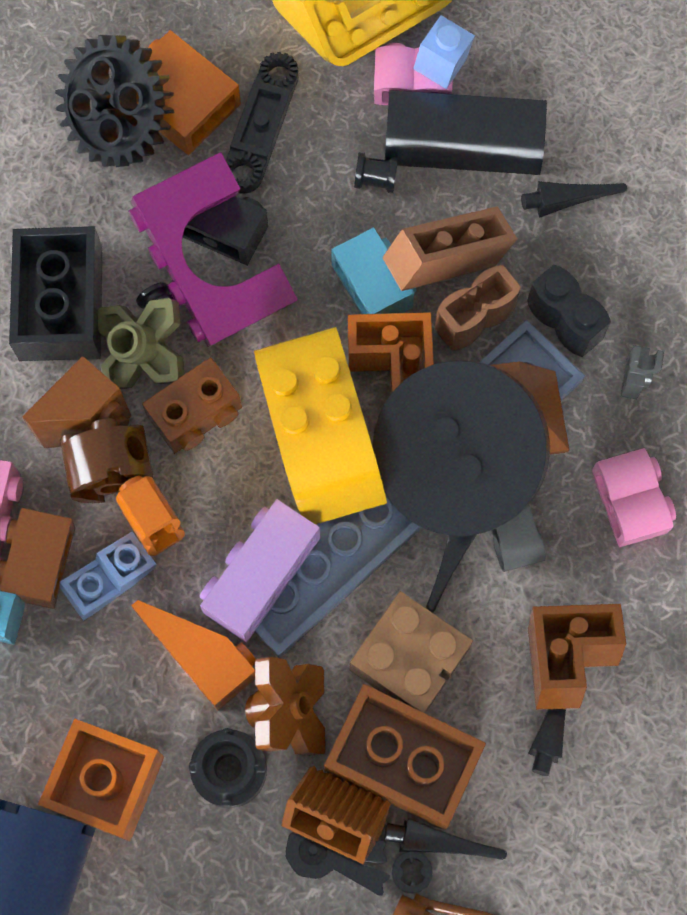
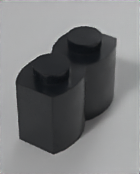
[527,265,611,357]

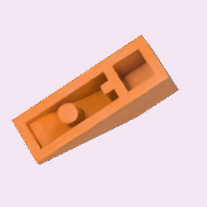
[131,600,256,711]

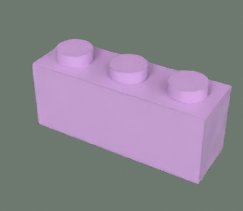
[200,499,320,643]

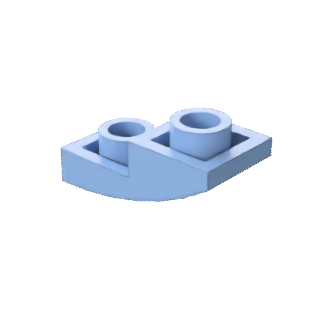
[59,532,157,621]

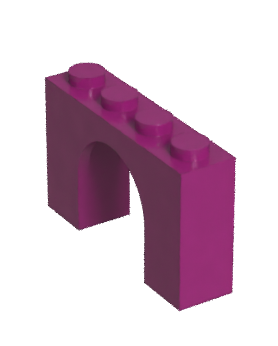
[128,152,298,347]

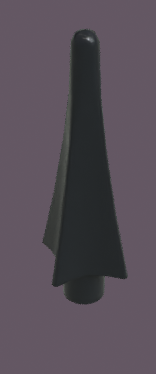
[521,181,627,218]
[426,534,477,613]
[528,709,566,776]
[384,818,507,860]

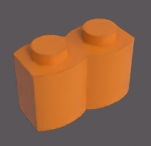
[116,476,185,556]

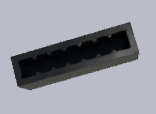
[385,90,547,175]

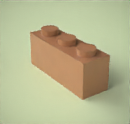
[382,206,517,291]

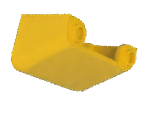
[272,0,452,66]

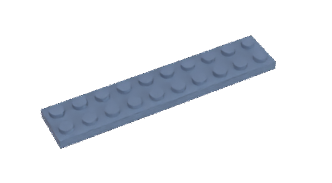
[255,320,585,658]

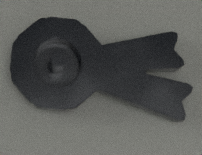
[285,832,390,896]

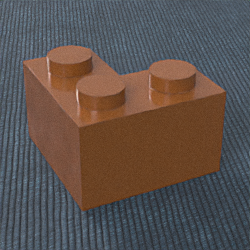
[528,604,627,710]

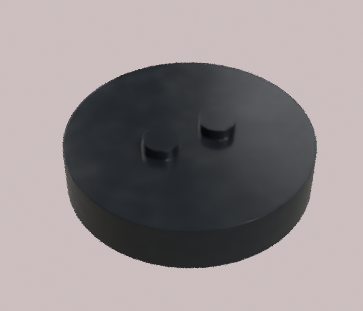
[373,361,550,536]

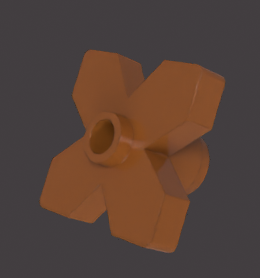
[245,657,325,756]

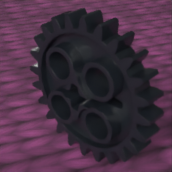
[55,35,174,167]

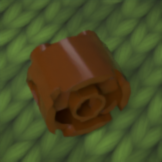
[60,418,154,503]

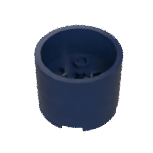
[0,799,96,915]

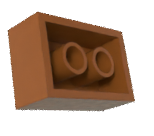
[324,683,486,830]

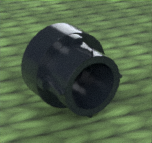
[189,728,267,808]

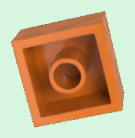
[38,718,164,842]

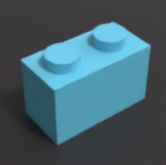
[331,227,417,314]

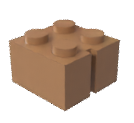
[350,591,473,713]

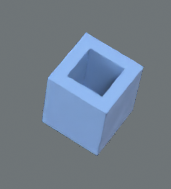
[413,15,475,89]

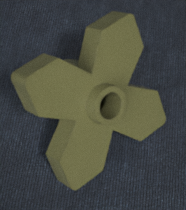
[98,298,185,389]

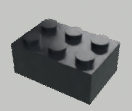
[9,226,102,362]

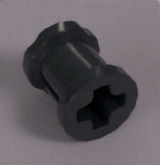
[354,152,398,193]

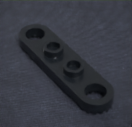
[226,52,299,194]

